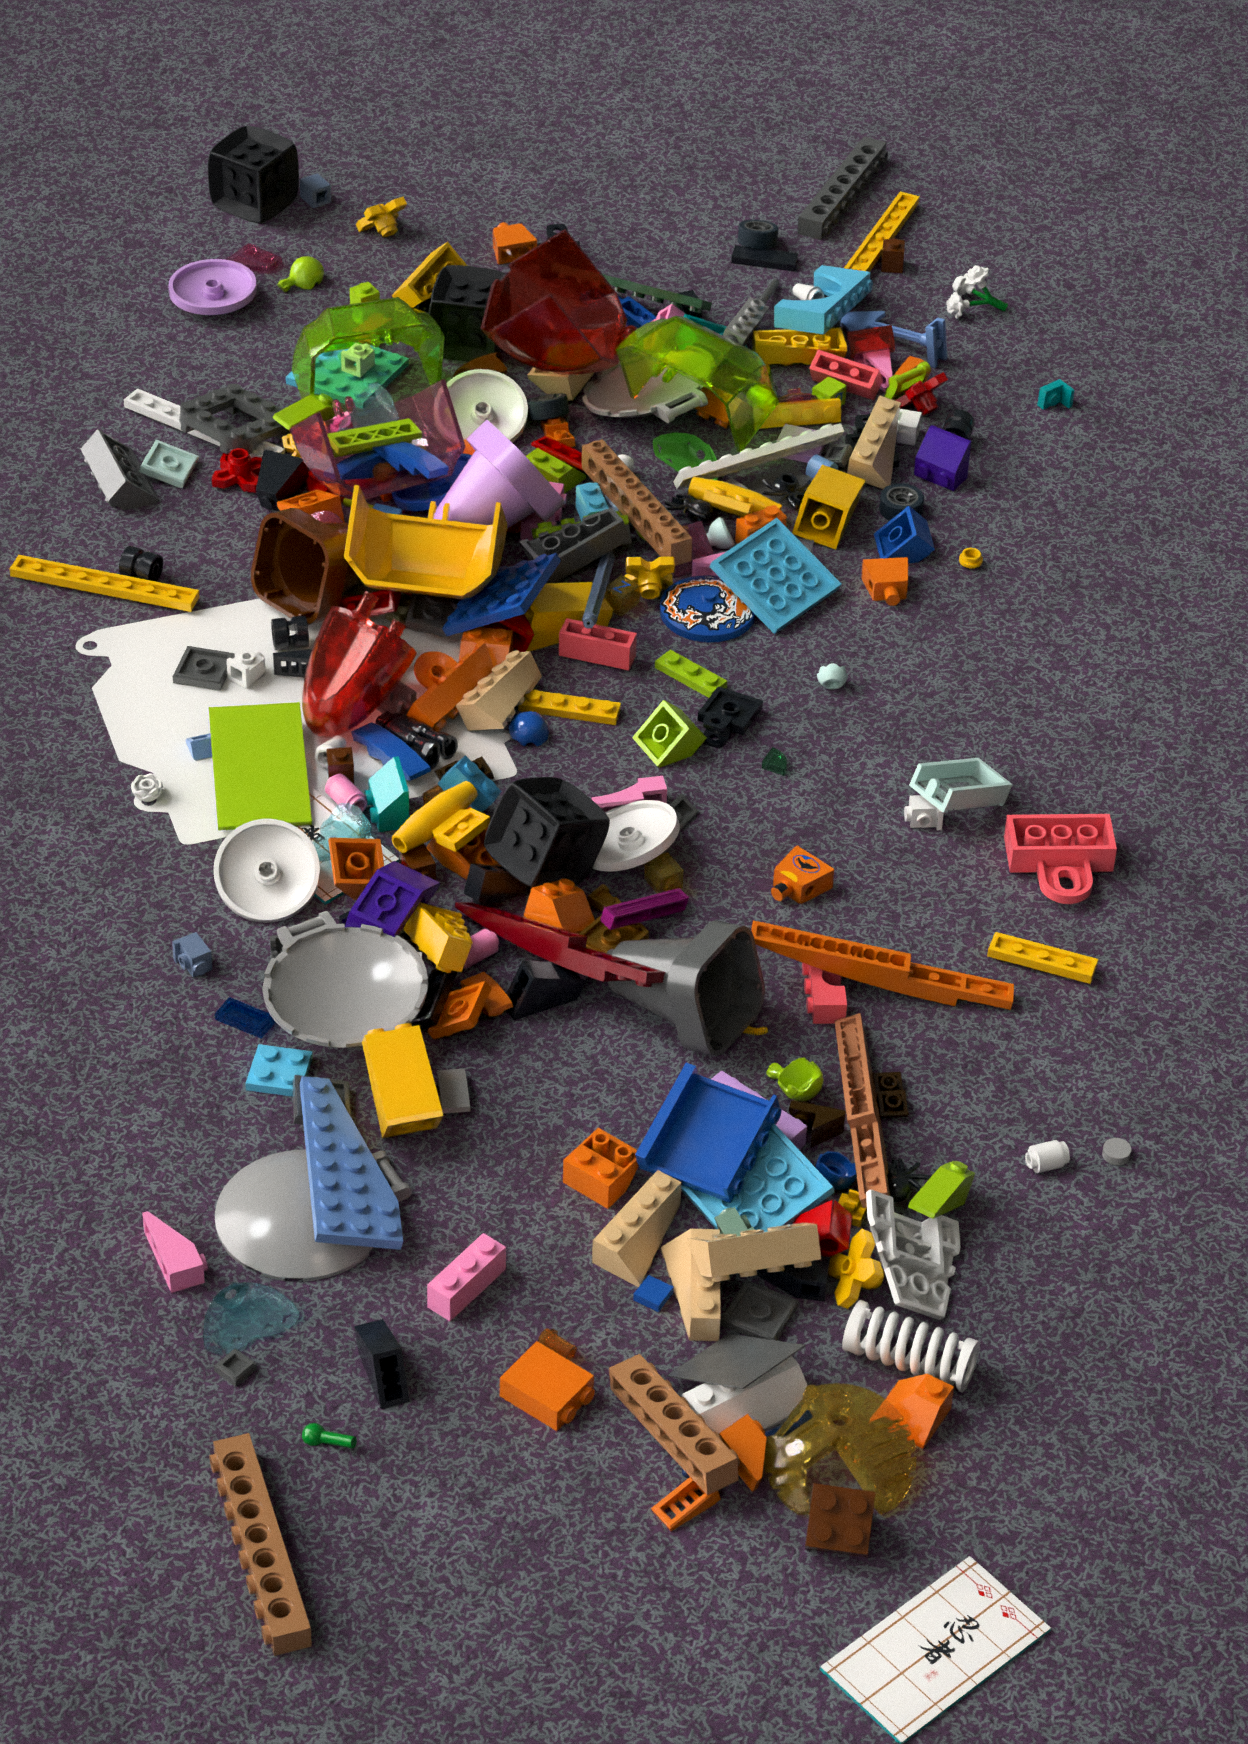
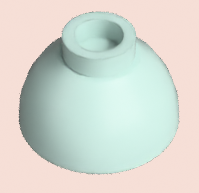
[705,517,735,549]

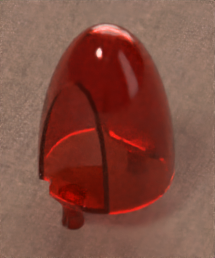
[302,591,417,738]

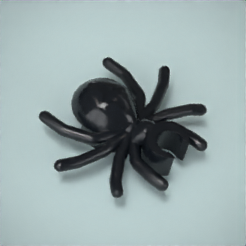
[762,472,811,509]
[665,494,722,521]
[858,1157,931,1202]

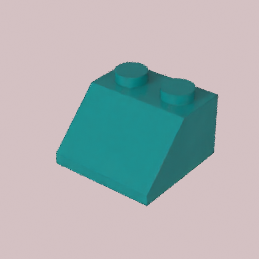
[364,756,409,832]

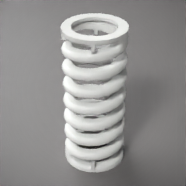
[842,1300,980,1392]

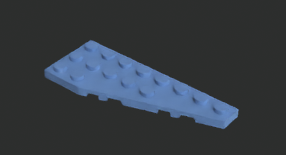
[300,1076,403,1250]

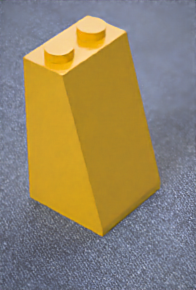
[792,465,866,550]
[525,582,613,652]
[362,1023,443,1138]

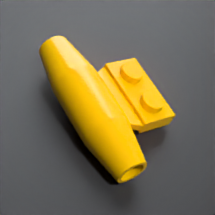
[688,477,782,517]
[392,781,490,853]

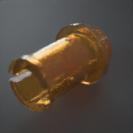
[372,461,398,481]
[538,1328,577,1361]

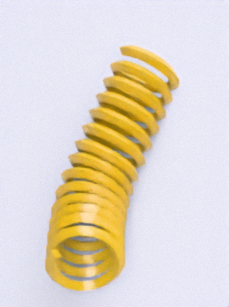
[744,1026,768,1036]

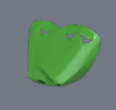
[653,433,718,480]

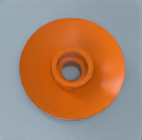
[414,651,458,689]

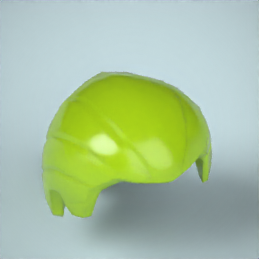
[277,256,324,292]
[766,1058,824,1102]

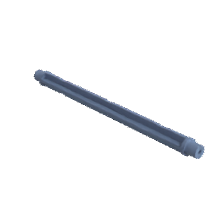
[582,550,615,629]

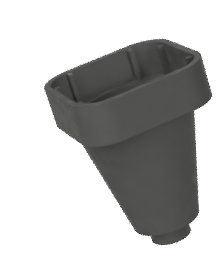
[606,920,765,1056]

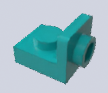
[1037,379,1075,410]

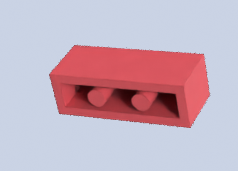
[809,350,883,400]
[559,618,637,671]

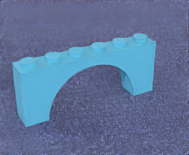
[774,265,873,335]

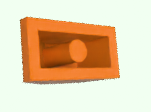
[719,1414,767,1492]

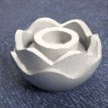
[131,773,163,802]

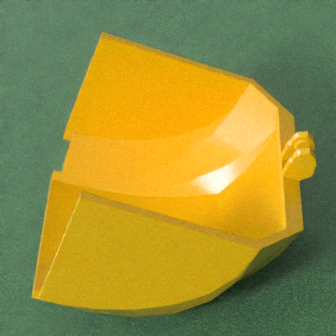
[344,485,508,599]

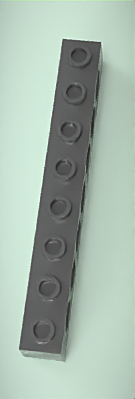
[798,136,888,240]

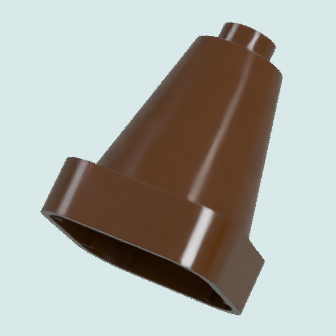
[251,508,361,625]

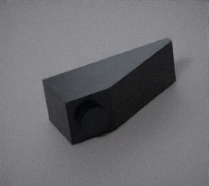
[464,863,532,906]

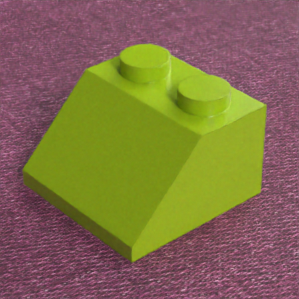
[526,448,586,494]
[632,700,706,768]

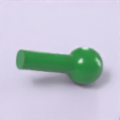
[302,1423,357,1448]

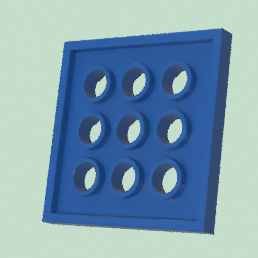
[442,553,561,636]

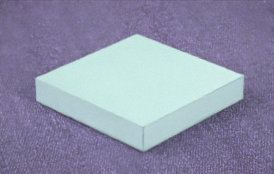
[139,440,199,488]

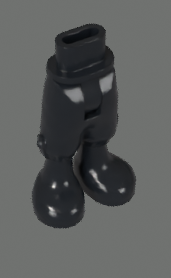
[375,711,458,770]

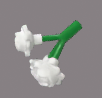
[946,265,1008,319]

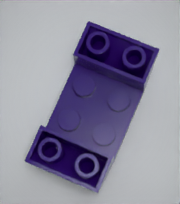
[345,861,440,937]

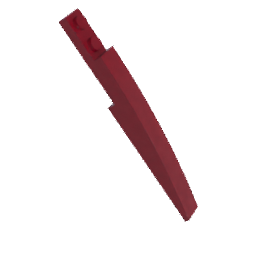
[455,902,665,987]

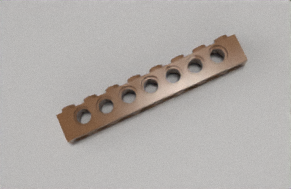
[582,439,692,566]
[209,1433,312,1656]

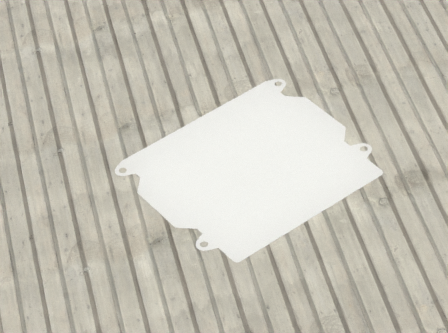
[76,581,517,845]

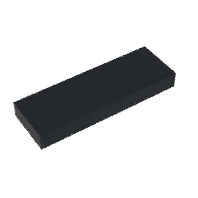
[731,245,798,271]
[411,968,457,1030]

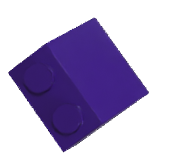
[914,425,971,491]

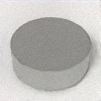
[1102,1138,1131,1165]

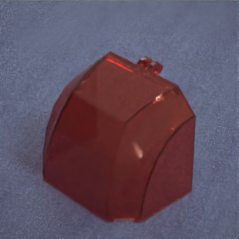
[480,229,637,375]

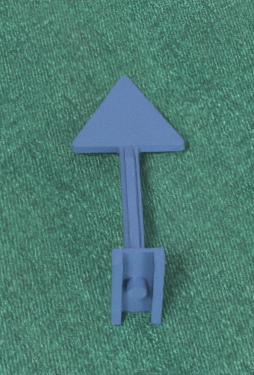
[841,311,947,368]

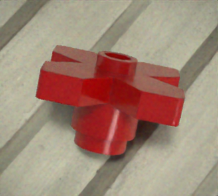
[895,372,948,416]
[212,448,262,493]

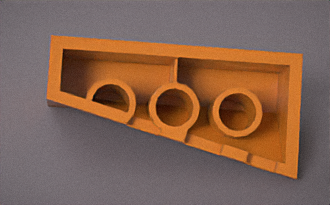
[406,639,493,732]

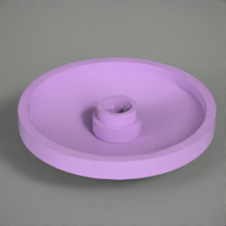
[168,259,257,315]

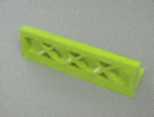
[324,418,422,459]

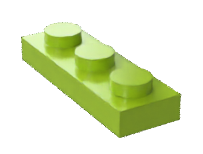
[655,649,727,698]

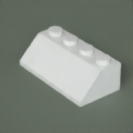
[682,1356,814,1434]

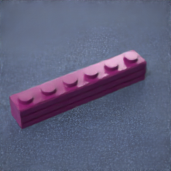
[600,888,689,930]

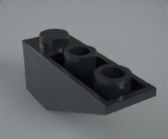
[757,1256,830,1302]

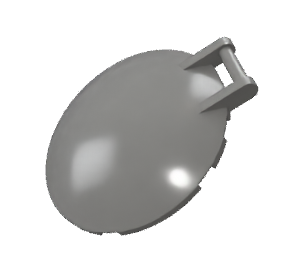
[582,347,714,423]
[262,911,428,1048]
[215,1150,412,1281]

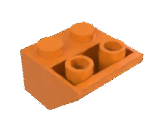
[563,1128,639,1209]

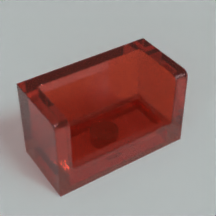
[847,325,895,359]

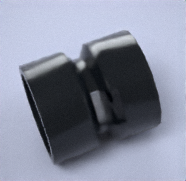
[943,409,975,440]
[119,546,164,582]
[271,615,309,650]

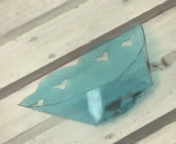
[337,382,399,432]
[312,803,373,862]
[203,1282,300,1355]

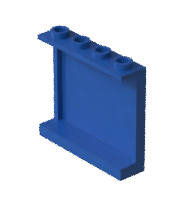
[635,1062,782,1203]

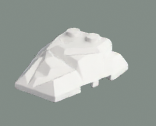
[866,1189,960,1320]

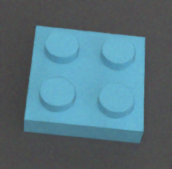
[246,1044,313,1097]

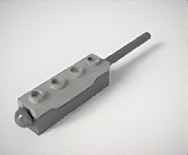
[715,279,780,360]

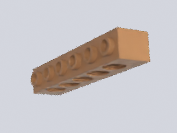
[609,1354,740,1495]

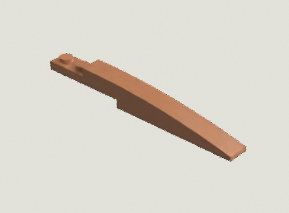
[835,1013,890,1208]

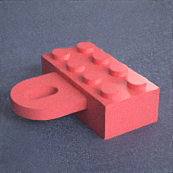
[1004,814,1117,904]

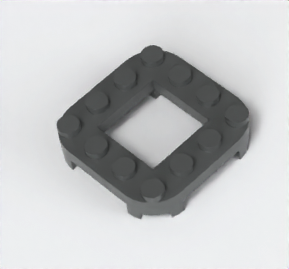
[179,383,289,454]

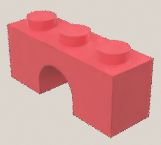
[802,963,847,1024]

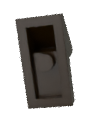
[788,1100,846,1147]

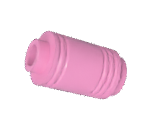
[325,774,367,815]
[463,929,499,969]

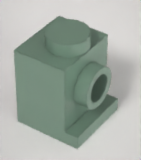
[714,1207,755,1236]

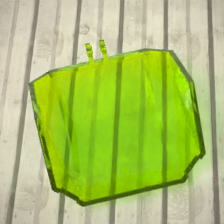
[292,297,444,399]
[616,316,779,452]

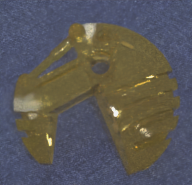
[764,1383,917,1515]

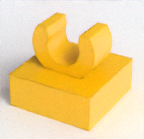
[838,1189,867,1227]

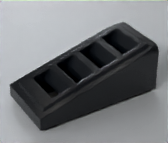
[273,648,325,678]

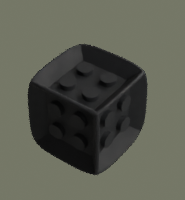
[208,126,299,223]
[429,265,509,362]
[484,777,610,888]

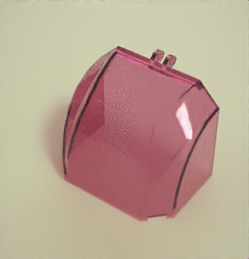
[290,379,466,500]

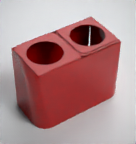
[792,1199,852,1257]

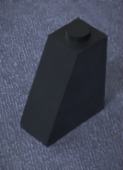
[256,450,309,511]
[506,961,587,1020]
[354,1319,410,1409]

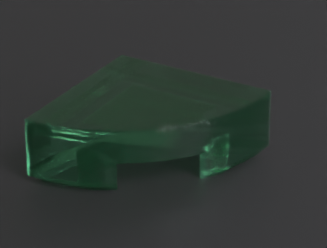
[761,747,787,776]

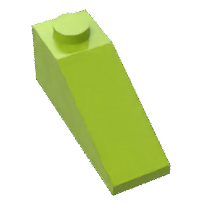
[272,393,339,430]
[908,1161,975,1219]

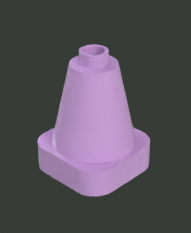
[434,420,566,529]

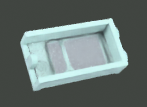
[909,758,1013,813]

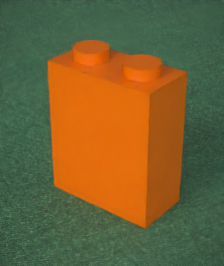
[500,1341,595,1431]

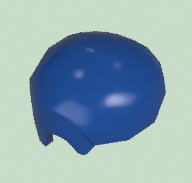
[508,711,549,746]
[815,1151,857,1191]

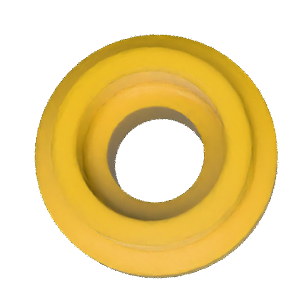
[959,548,983,568]

